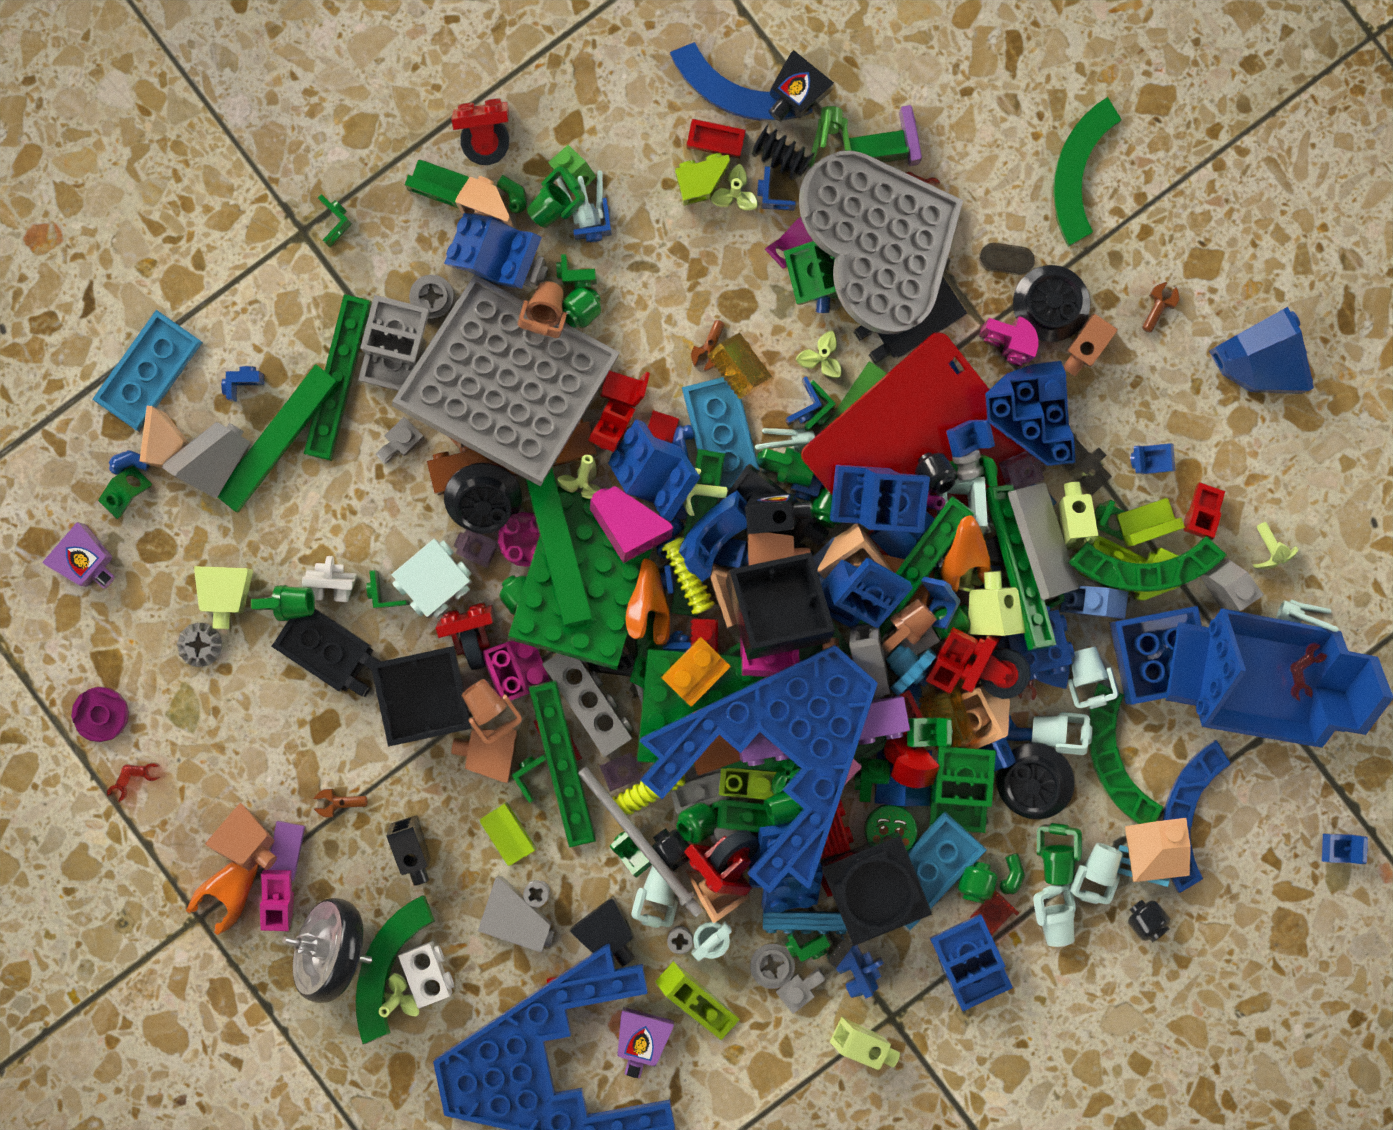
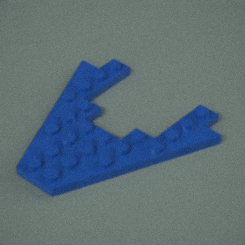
[639,645,878,894]
[433,944,675,1130]

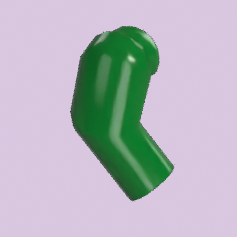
[999,853,1025,895]

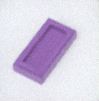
[899,105,922,166]
[268,821,305,881]

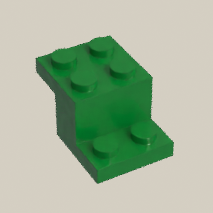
[783,241,839,305]
[929,746,996,833]

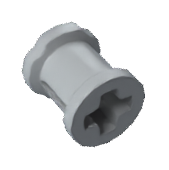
[523,880,550,907]
[667,926,693,954]

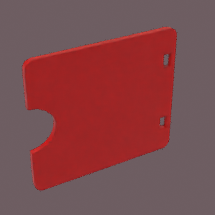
[801,332,1035,556]

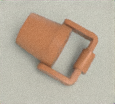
[518,281,567,338]
[882,599,937,652]
[461,679,522,744]

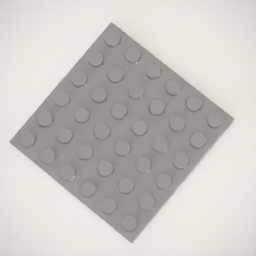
[392,274,620,486]

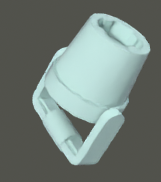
[1068,647,1119,709]
[1032,712,1093,755]
[1070,843,1122,904]
[631,865,679,928]
[1033,884,1076,947]
[691,921,732,962]

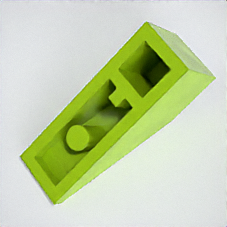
[655,961,740,1040]

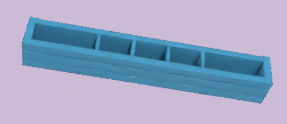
[762,911,847,934]

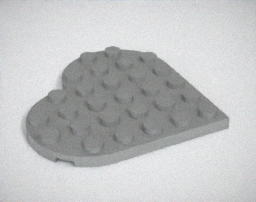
[799,151,963,334]

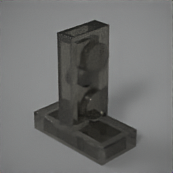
[1060,437,1112,496]

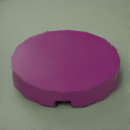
[71,687,129,742]

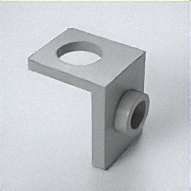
[523,256,548,289]

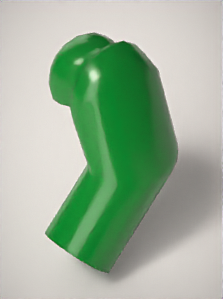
[496,175,527,213]

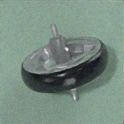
[282,898,372,1003]

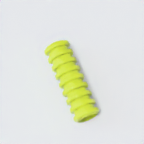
[662,537,715,615]
[612,775,686,815]

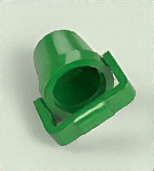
[527,166,585,228]
[756,447,813,487]
[251,585,315,621]
[764,791,803,826]
[1037,823,1082,885]

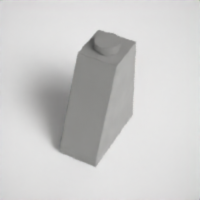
[162,422,250,499]
[1200,557,1263,611]
[849,623,890,700]
[478,875,555,953]

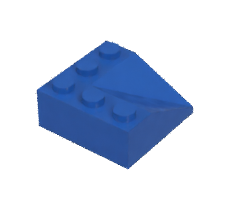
[1109,606,1202,705]

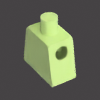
[1058,482,1098,550]
[194,566,253,629]
[968,571,1025,636]
[830,1017,900,1070]

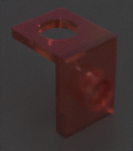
[970,890,1019,936]

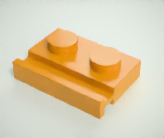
[661,637,731,707]

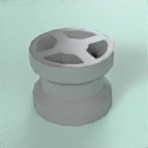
[952,450,984,480]

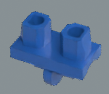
[833,944,884,999]

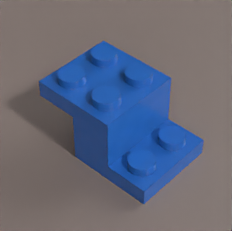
[444,213,542,289]
[608,419,700,521]
[830,465,930,533]
[821,558,913,628]
[755,823,823,913]
[929,914,1013,1011]

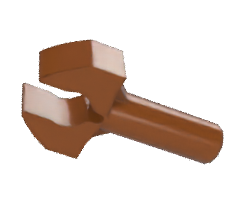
[1142,282,1179,333]
[691,320,725,371]
[313,789,368,817]

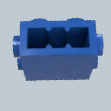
[1003,606,1075,680]

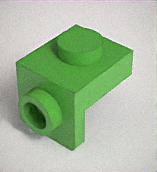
[548,145,596,187]

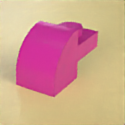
[260,870,294,931]

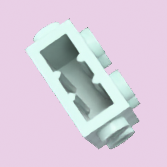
[391,539,472,618]

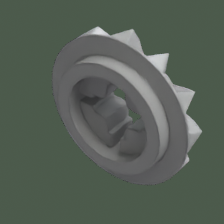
[409,275,454,319]
[177,623,222,667]
[750,943,795,989]

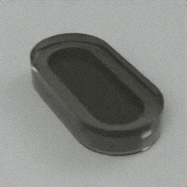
[979,243,1035,275]

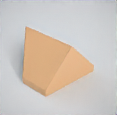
[685,870,750,923]

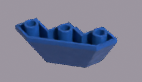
[1209,307,1314,394]
[985,361,1076,466]

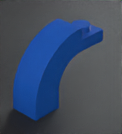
[679,491,747,582]

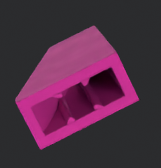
[590,486,673,563]

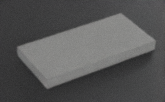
[1008,482,1079,600]

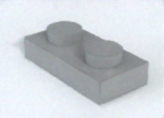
[670,771,730,814]

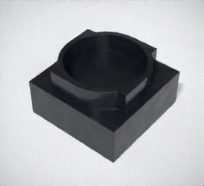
[726,552,835,660]
[370,646,472,747]
[820,831,932,946]

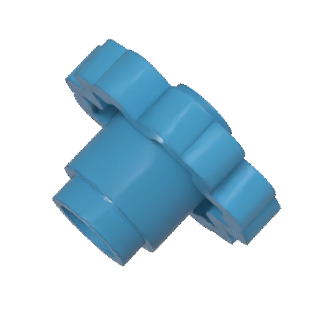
[886,644,937,696]

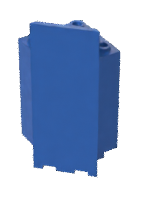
[1166,608,1393,748]

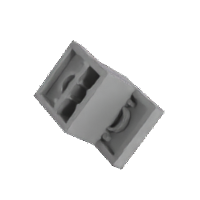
[358,295,430,391]

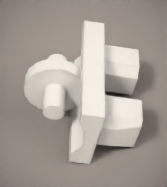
[302,556,357,602]

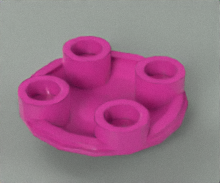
[498,512,540,567]

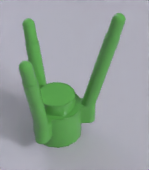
[808,106,851,168]

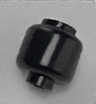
[915,452,957,495]
[652,828,690,871]
[1128,900,1170,943]

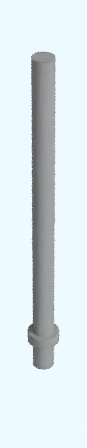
[578,766,704,917]

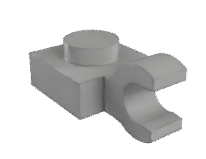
[376,417,424,464]
[776,968,825,1014]

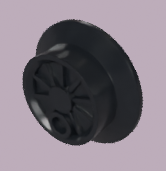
[1013,265,1090,342]
[444,463,522,534]
[996,743,1075,820]

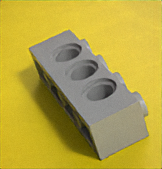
[542,654,634,757]

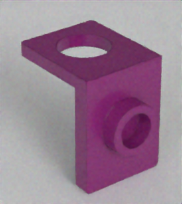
[765,217,813,269]

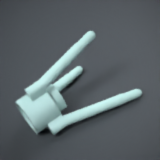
[556,170,604,229]
[755,428,815,473]
[1276,599,1339,632]

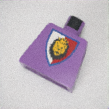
[42,522,115,589]
[617,1007,674,1078]

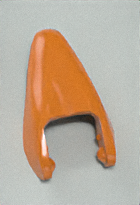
[941,516,990,593]
[626,559,670,646]
[186,862,259,935]

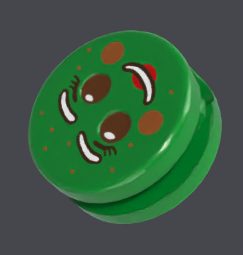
[864,804,917,851]

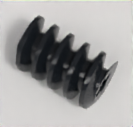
[752,125,815,180]

